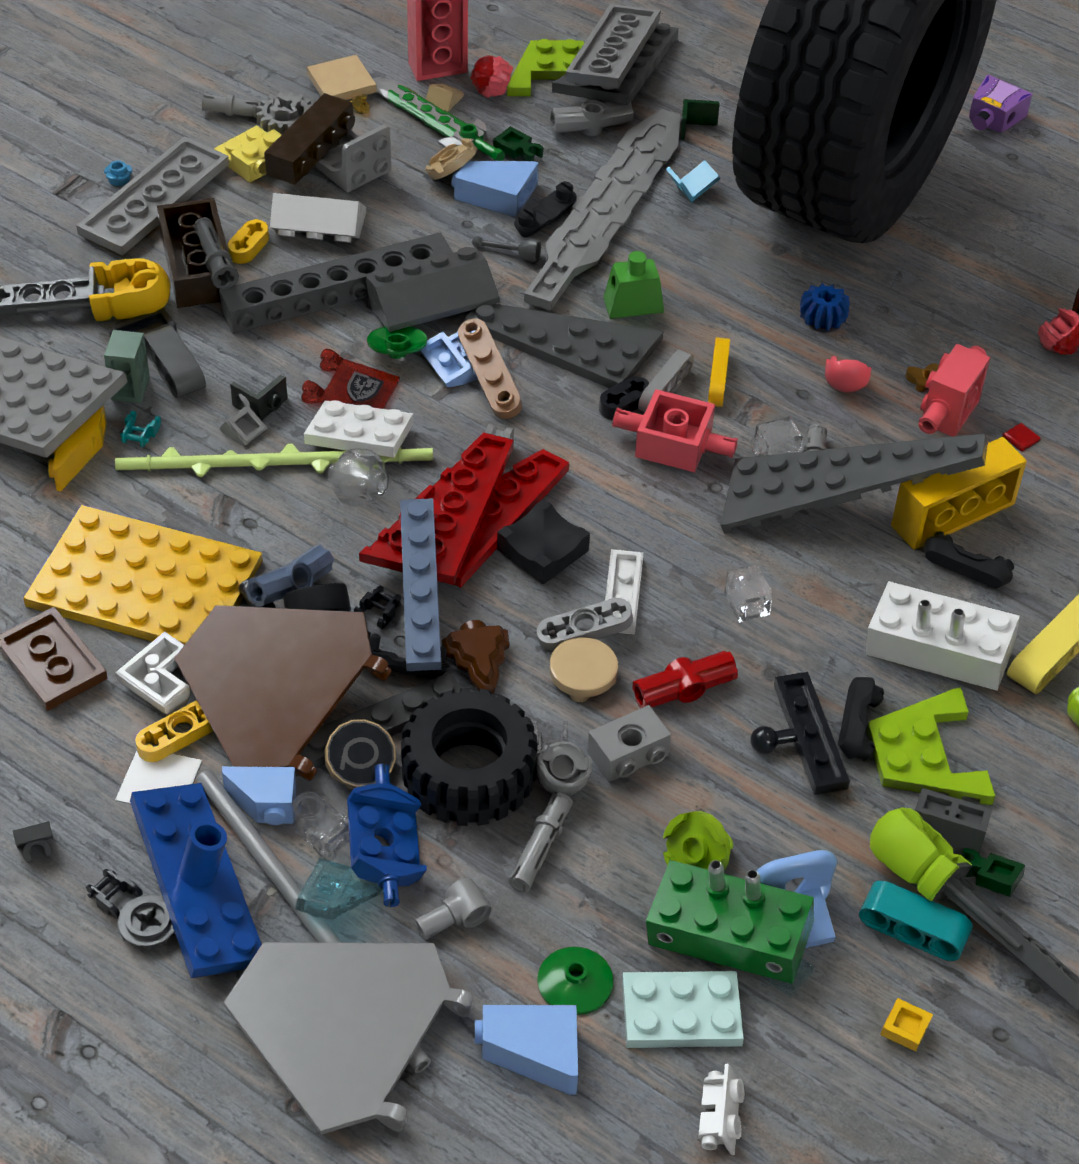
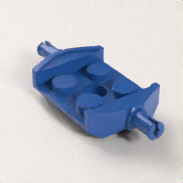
[347,764,427,907]

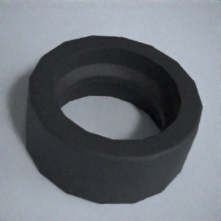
[283,583,351,612]

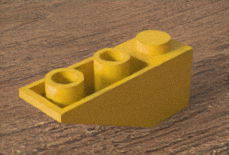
[48,405,107,491]

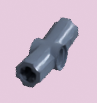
[245,545,335,607]

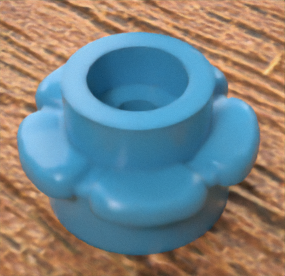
[104,160,132,186]

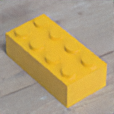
[891,437,1027,550]

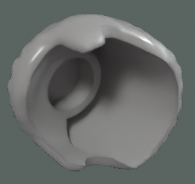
[536,741,592,796]

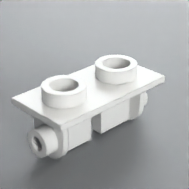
[698,1064,745,1155]

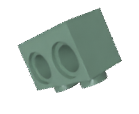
[104,330,150,403]

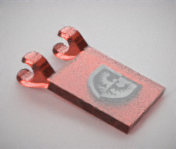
[301,349,400,409]

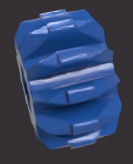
[800,282,850,331]

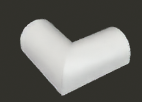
[115,632,190,716]

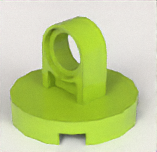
[663,811,734,871]

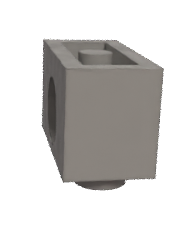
[587,705,671,782]

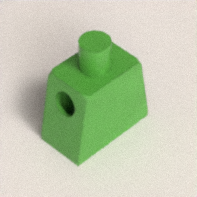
[603,251,664,319]

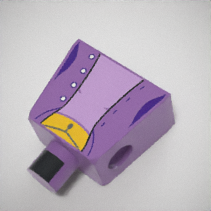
[969,75,1033,132]

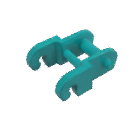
[120,410,161,448]

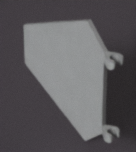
[224,942,473,1135]

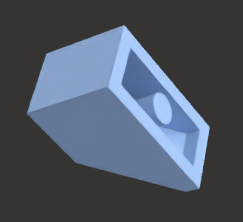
[222,766,297,825]

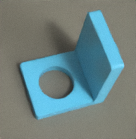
[666,160,721,203]

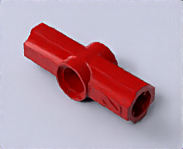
[632,651,738,709]

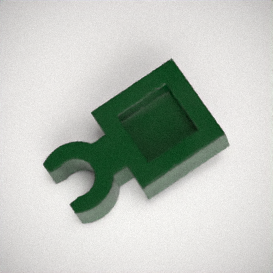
[493,126,544,161]
[962,848,1025,897]

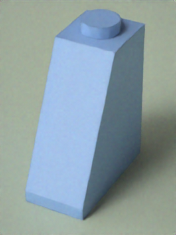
[451,161,538,217]
[475,1005,578,1095]

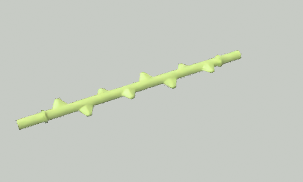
[115,444,433,477]

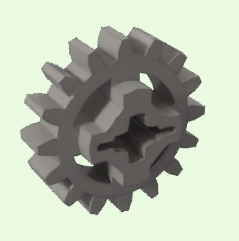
[256,92,312,135]

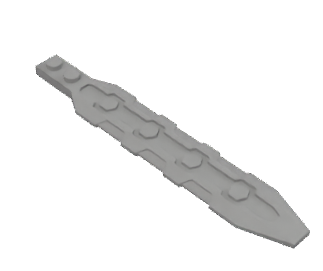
[524,109,680,311]

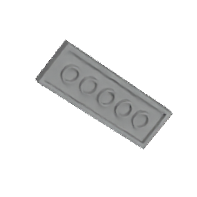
[566,4,660,90]
[76,136,229,256]

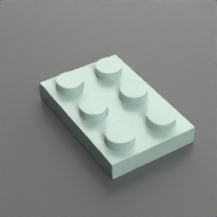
[622,971,744,1048]

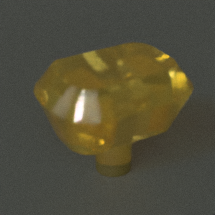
[350,94,370,114]

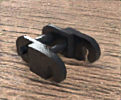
[354,585,401,629]
[86,869,143,919]

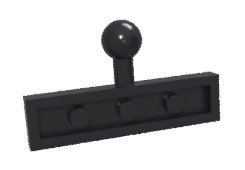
[750,672,850,795]

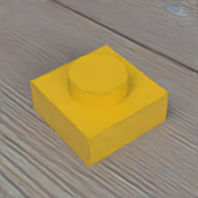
[881,998,933,1052]

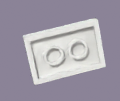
[304,400,414,458]

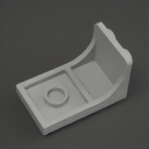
[314,125,391,193]

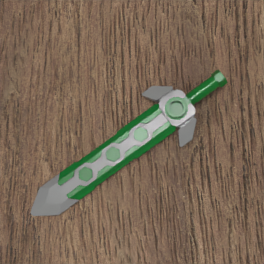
[373,78,506,161]

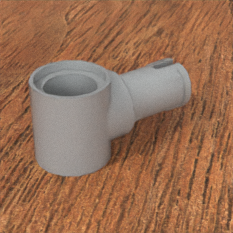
[414,878,492,941]

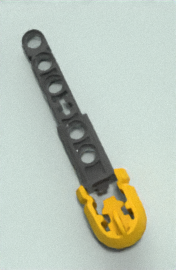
[0,258,170,321]

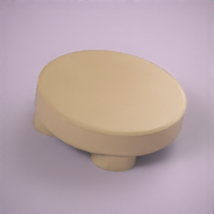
[549,637,618,702]

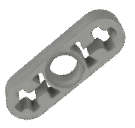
[638,349,694,412]
[537,598,633,652]

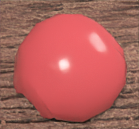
[825,356,872,393]

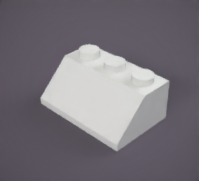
[270,193,367,243]

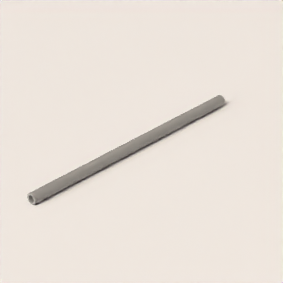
[196,770,431,1073]

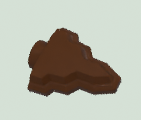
[441,620,510,693]

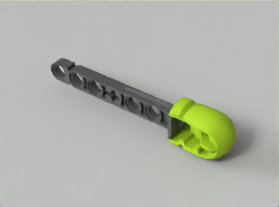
[870,808,1079,1011]

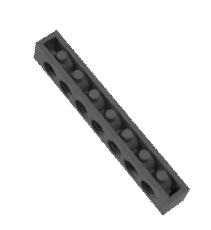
[219,232,453,334]

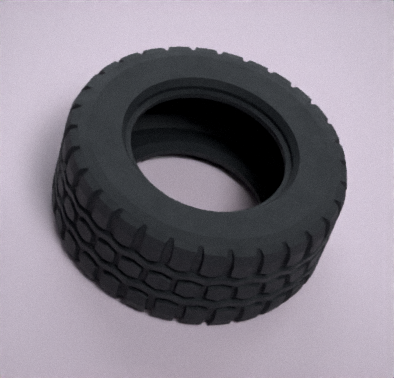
[732,0,996,243]

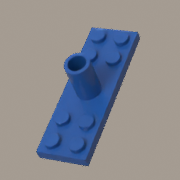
[130,783,262,978]

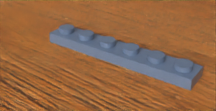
[400,498,441,671]

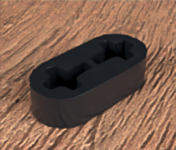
[599,377,649,419]

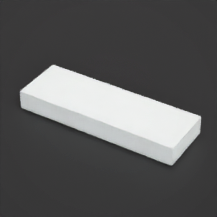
[602,549,644,635]

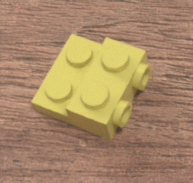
[214,125,281,183]

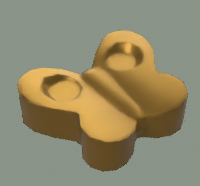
[905,363,939,392]

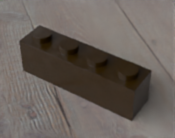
[264,93,355,185]

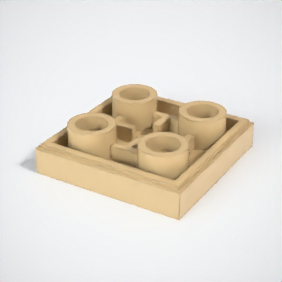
[307,55,377,100]

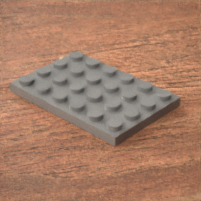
[0,337,128,458]

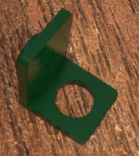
[681,99,720,139]

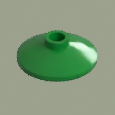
[367,327,427,359]
[537,947,613,1015]

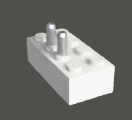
[866,581,1020,691]

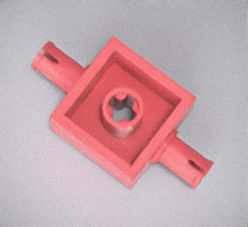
[918,344,991,437]
[612,389,738,473]

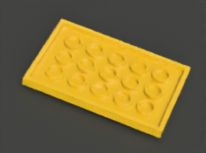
[23,505,263,645]

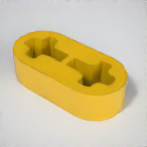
[228,219,269,264]

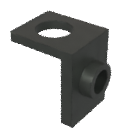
[230,375,288,421]

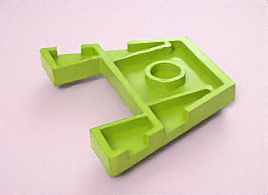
[507,39,584,97]
[866,687,995,805]

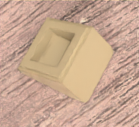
[426,83,464,112]

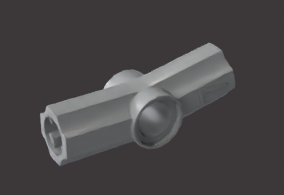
[549,99,634,136]

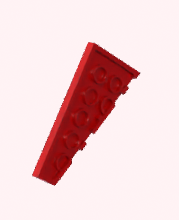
[359,432,514,585]
[454,449,569,588]

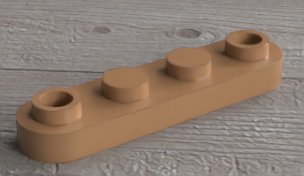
[458,318,522,419]

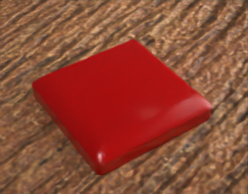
[1002,423,1041,452]

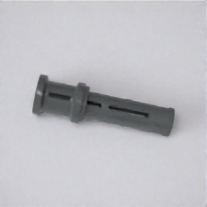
[194,217,239,289]

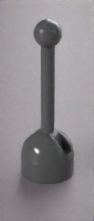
[472,236,541,262]

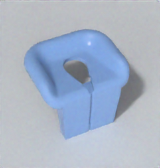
[757,850,837,948]

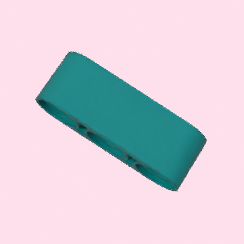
[859,881,973,961]

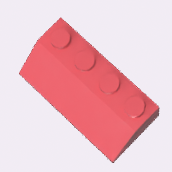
[407,0,468,81]

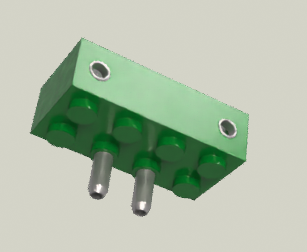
[646,860,814,984]

